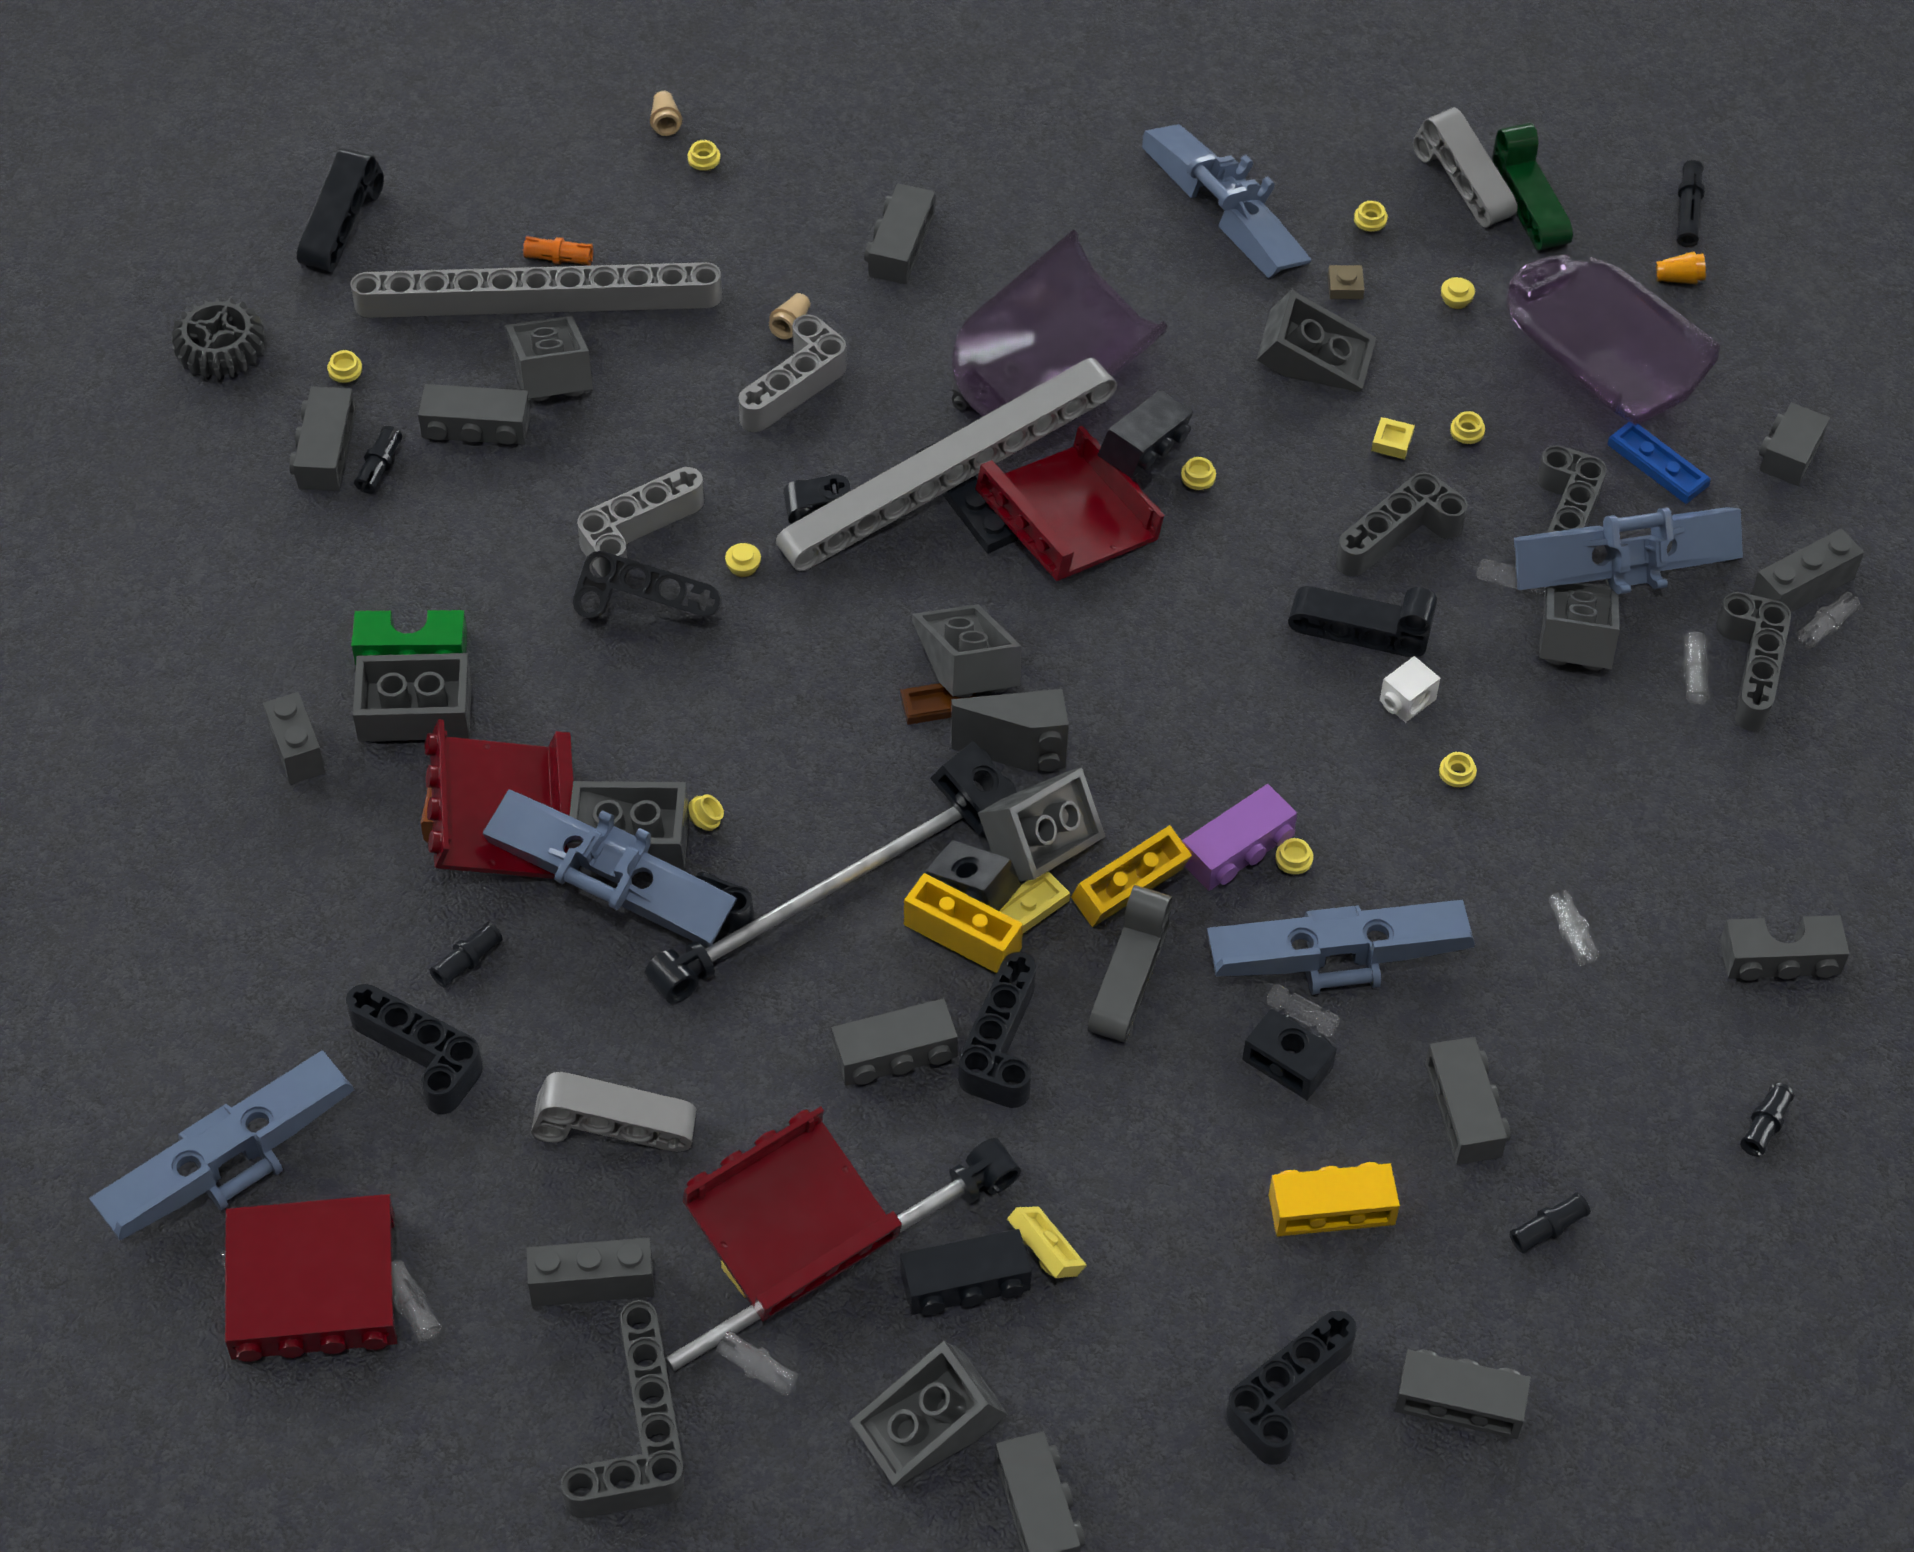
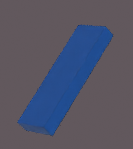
[1607,420,1711,504]

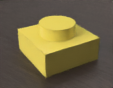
[1371,417,1415,459]

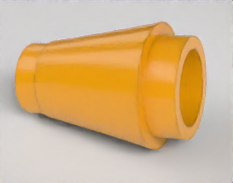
[1656,251,1706,284]

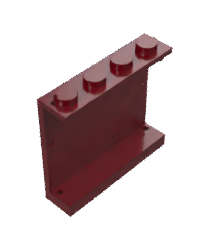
[975,426,1165,581]
[425,719,573,879]
[683,1106,902,1321]
[225,1194,397,1362]

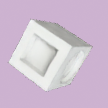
[1379,656,1440,723]

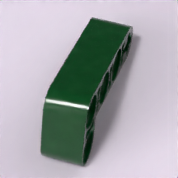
[1492,122,1573,250]

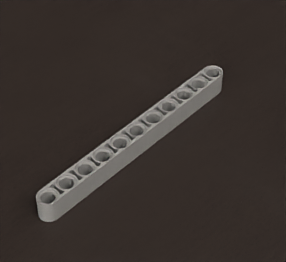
[350,262,722,318]
[776,358,1117,571]

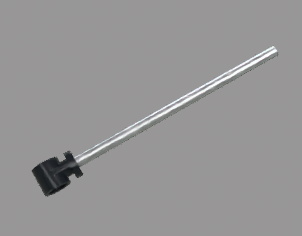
[645,806,963,1004]
[665,1138,1021,1372]

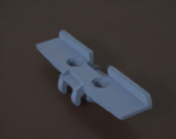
[1142,124,1311,278]
[1514,507,1743,594]
[482,789,737,948]
[1207,900,1475,995]
[89,1050,354,1241]

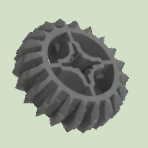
[171,297,266,381]

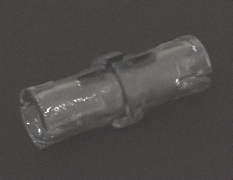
[1797,591,1861,649]
[1681,632,1711,705]
[1548,890,1600,966]
[392,1261,442,1342]
[716,1330,799,1397]

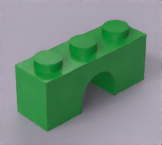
[351,610,468,666]

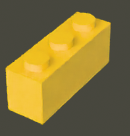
[1071,825,1192,928]
[904,873,1023,973]
[1269,1162,1400,1237]

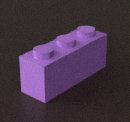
[1182,784,1297,891]

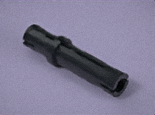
[1677,160,1705,247]

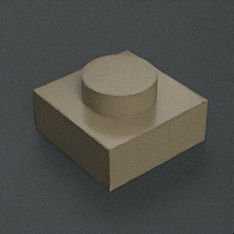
[1328,265,1364,299]

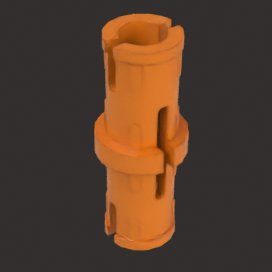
[523,236,594,266]

